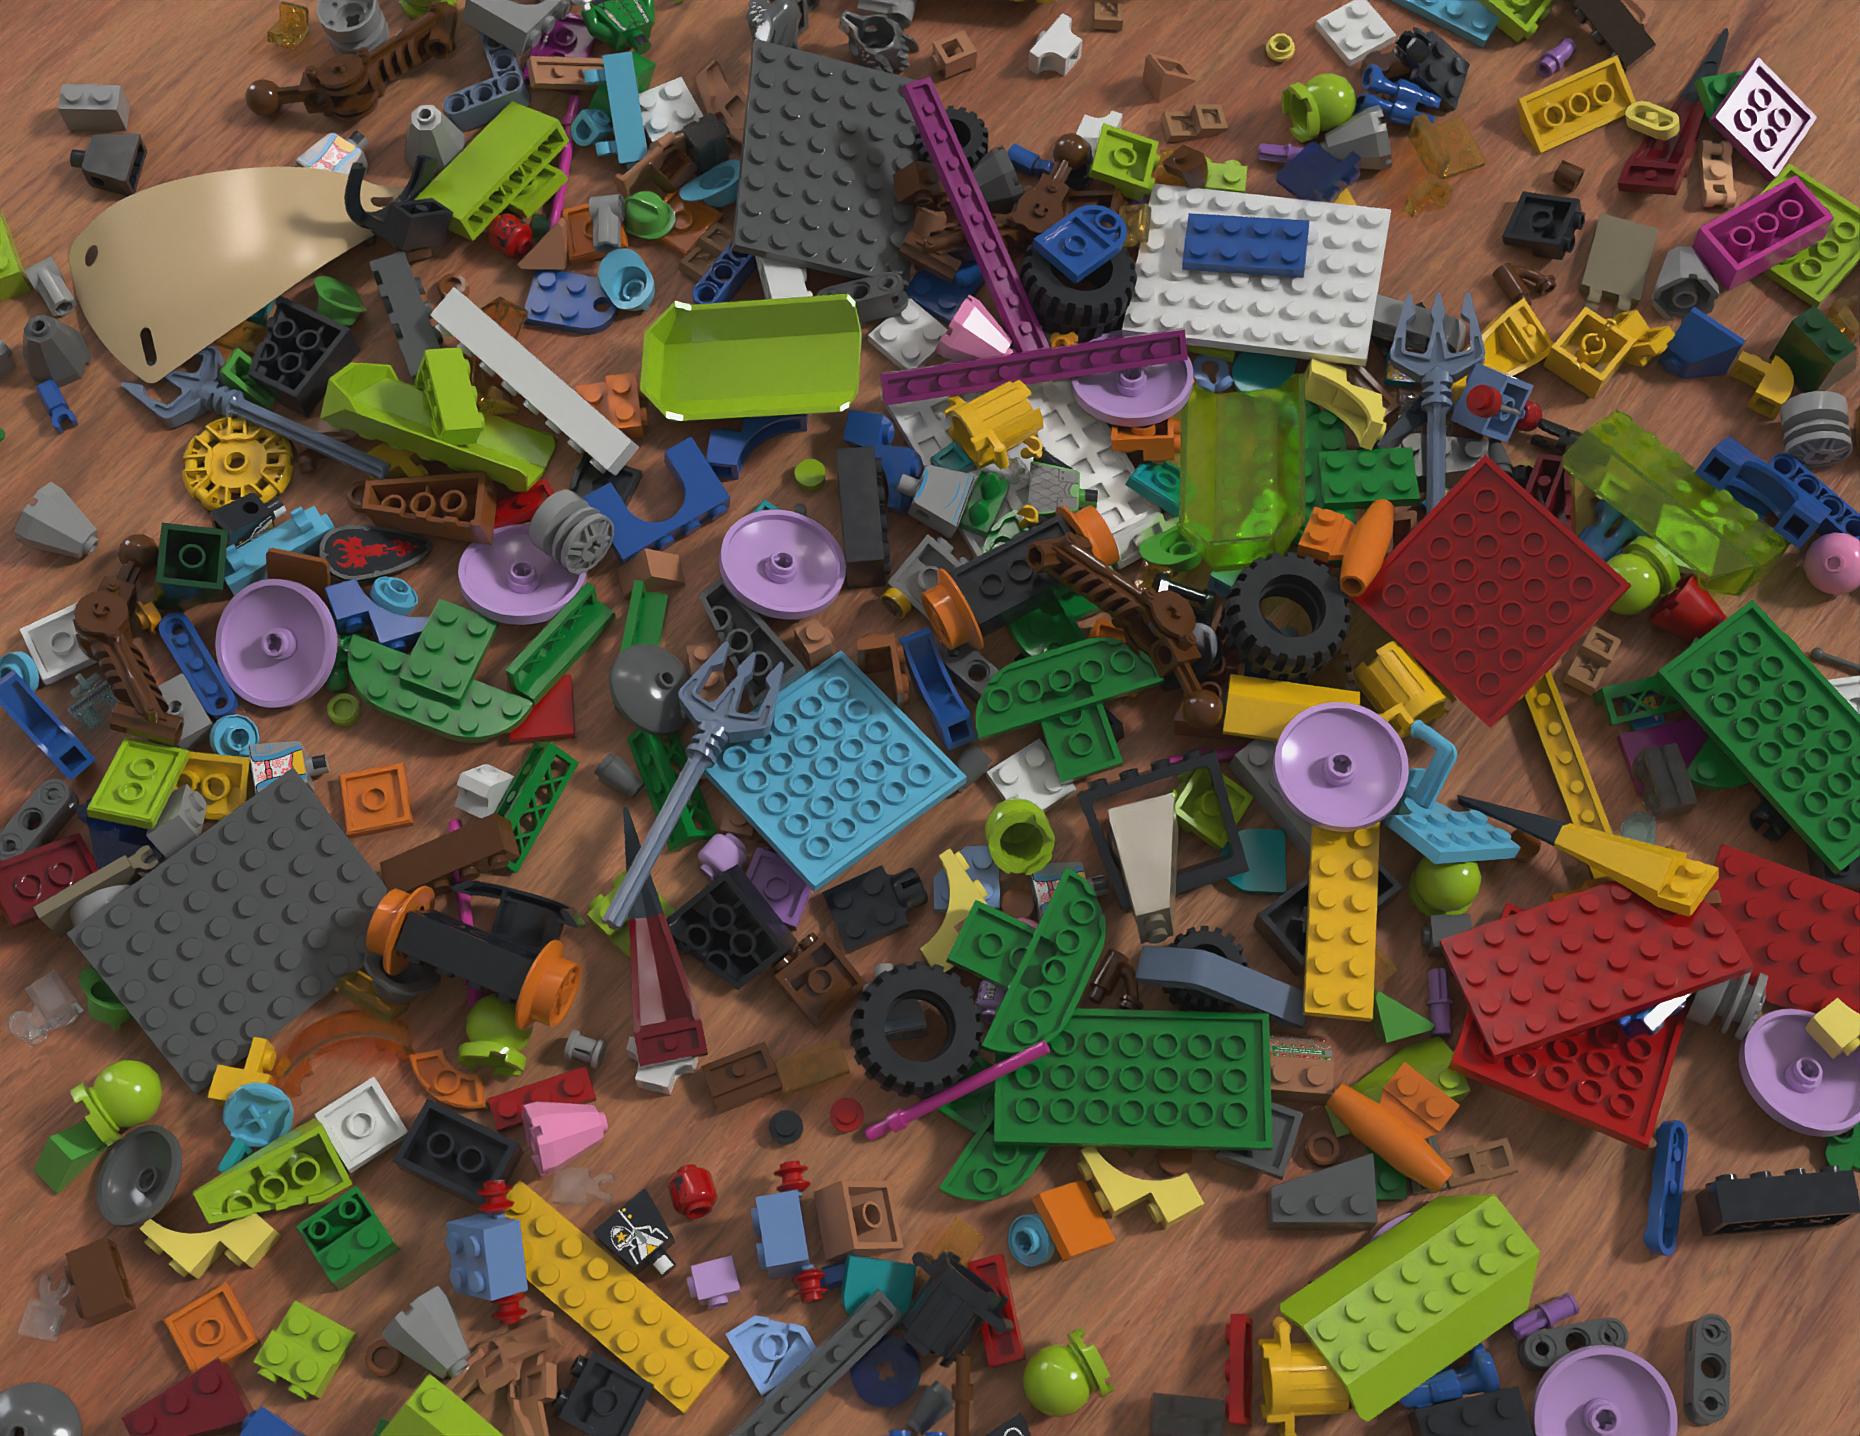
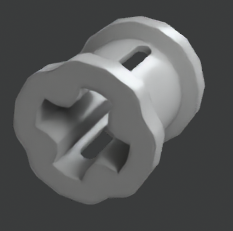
[564,1029,607,1069]

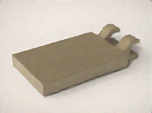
[1579,213,1658,318]
[33,846,162,938]

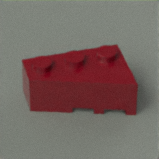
[1525,453,1576,535]
[121,1358,253,1436]

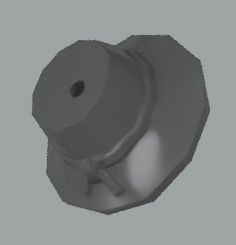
[363,949,441,1005]

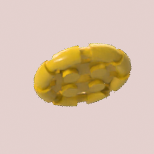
[182,416,294,512]

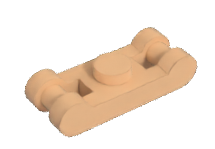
[1698,140,1736,208]

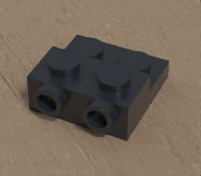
[1502,191,1585,260]
[552,1351,654,1436]

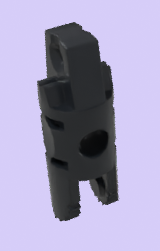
[1530,418,1613,467]

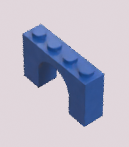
[1694,436,1832,548]
[584,437,731,565]

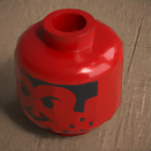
[487,213,533,258]
[668,1164,718,1219]

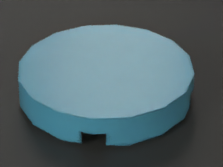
[222,1082,294,1148]

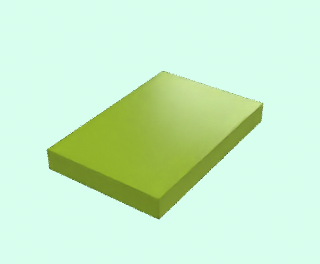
[87,737,189,830]

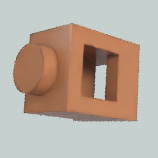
[930,30,977,78]
[794,617,838,669]

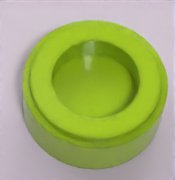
[795,459,826,491]
[327,693,361,727]

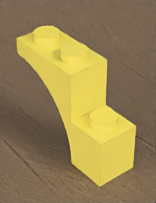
[1300,357,1387,450]
[920,848,988,972]
[1804,998,1860,1059]
[1077,1147,1204,1229]
[140,1213,282,1279]

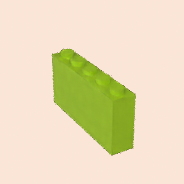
[414,101,570,241]

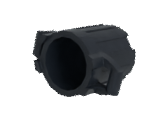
[897,1250,1014,1368]

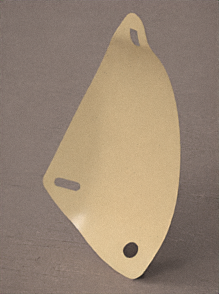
[69,167,405,383]

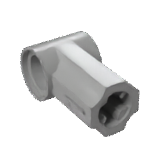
[857,0,918,29]
[589,194,625,255]
[24,256,77,317]

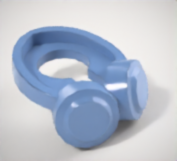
[1193,354,1234,394]

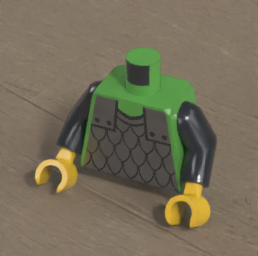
[1017,436,1098,529]

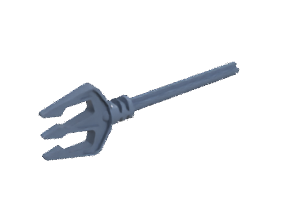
[1390,292,1485,515]
[121,345,391,479]
[602,642,784,930]

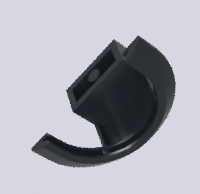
[344,155,453,252]
[451,881,586,953]

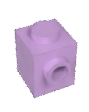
[687,1255,742,1309]

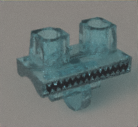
[66,673,119,730]

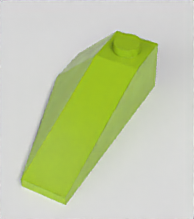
[1324,1036,1471,1139]
[192,1118,353,1224]
[379,1374,504,1436]

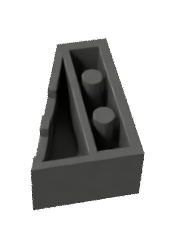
[1266,1153,1378,1230]

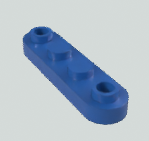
[159,612,238,720]
[1644,1120,1688,1256]

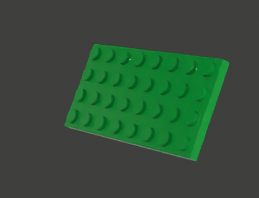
[1655,599,1860,875]
[994,1007,1273,1151]

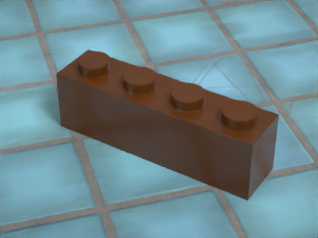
[380,813,520,894]

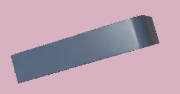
[443,31,531,132]
[1135,946,1307,1028]

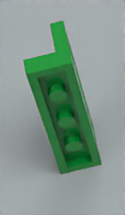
[612,580,669,711]
[505,582,616,706]
[1592,676,1684,726]
[627,729,718,852]
[494,741,579,873]

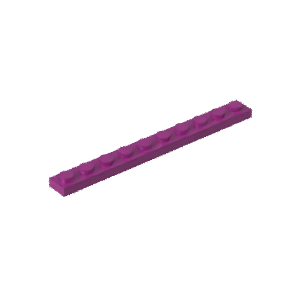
[901,77,1050,353]
[880,328,1188,406]

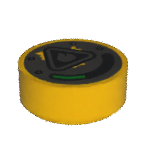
[880,588,911,619]

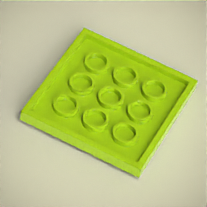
[1760,163,1860,308]

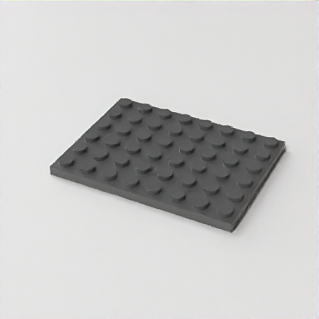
[731,39,918,290]
[66,768,387,1095]

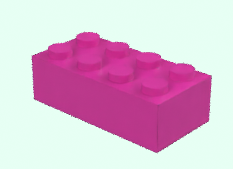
[1692,175,1834,291]

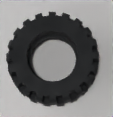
[1019,242,1137,341]
[1221,552,1351,682]
[849,961,984,1098]

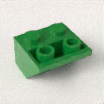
[296,1185,401,1291]

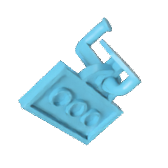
[1381,720,1521,864]

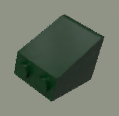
[1769,305,1857,393]
[153,522,228,612]

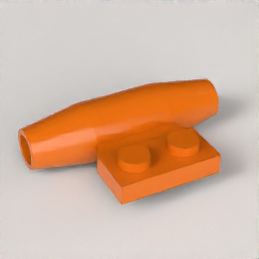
[1297,499,1395,596]
[1326,1061,1460,1193]

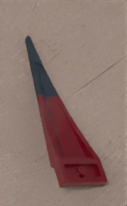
[1617,27,1729,196]
[623,807,708,1069]

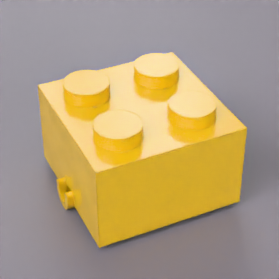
[1543,306,1636,399]

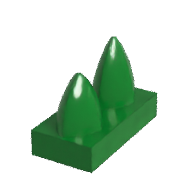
[959,471,1011,538]

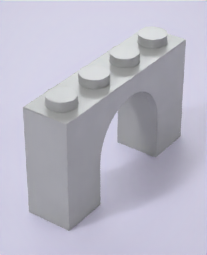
[462,0,575,55]

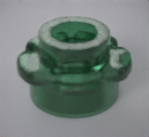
[530,212,551,241]

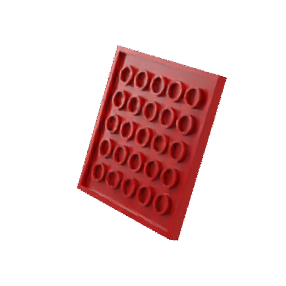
[1350,454,1631,729]
[1448,902,1693,1151]

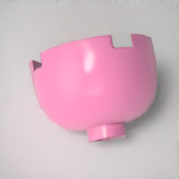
[1804,532,1860,595]

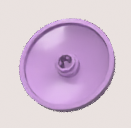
[1070,330,1193,427]
[719,510,846,619]
[458,524,587,625]
[215,579,337,708]
[1273,702,1409,832]
[1739,1009,1860,1137]
[1531,1345,1678,1436]

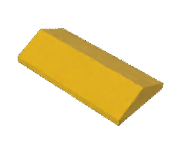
[1517,55,1636,154]
[1223,674,1360,742]
[172,751,254,820]

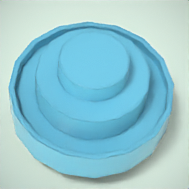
[370,576,418,616]
[0,651,39,693]
[209,714,259,758]
[1008,1214,1056,1266]

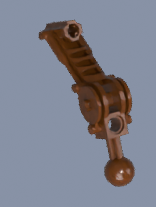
[245,1,459,122]
[898,133,1089,284]
[1025,532,1224,730]
[73,534,185,746]

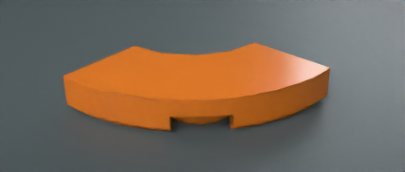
[409,1048,487,1111]

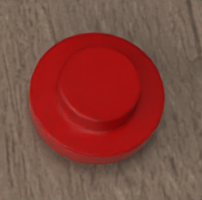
[830,1098,864,1132]

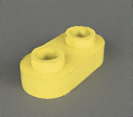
[1625,101,1680,140]

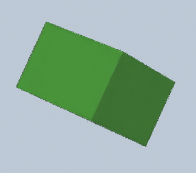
[219,348,276,410]
[1372,989,1435,1043]
[34,1120,108,1194]

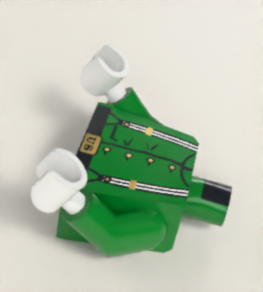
[572,0,655,55]

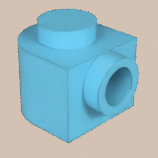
[571,109,613,146]

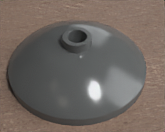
[609,644,691,735]
[96,1125,182,1227]
[0,1382,82,1436]

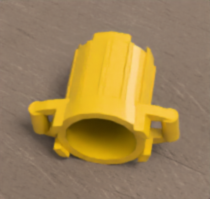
[943,380,1044,470]
[1353,640,1457,738]
[1257,1317,1354,1436]

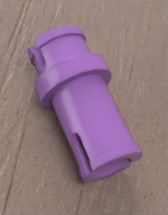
[1536,38,1577,78]

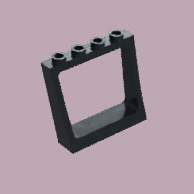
[1076,748,1249,911]

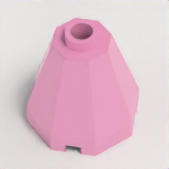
[935,295,1014,361]
[521,1102,608,1178]

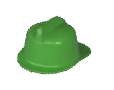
[623,191,676,240]
[314,276,367,326]
[1139,523,1211,572]
[78,966,132,1031]

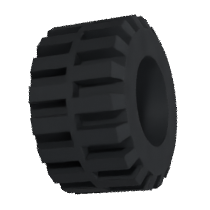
[915,106,989,168]
[1162,926,1248,1012]

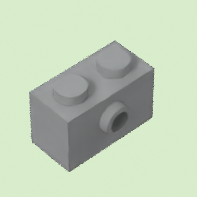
[58,83,130,130]
[158,673,214,751]
[146,784,207,859]

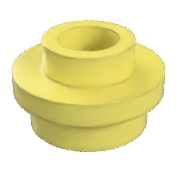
[1266,33,1295,62]

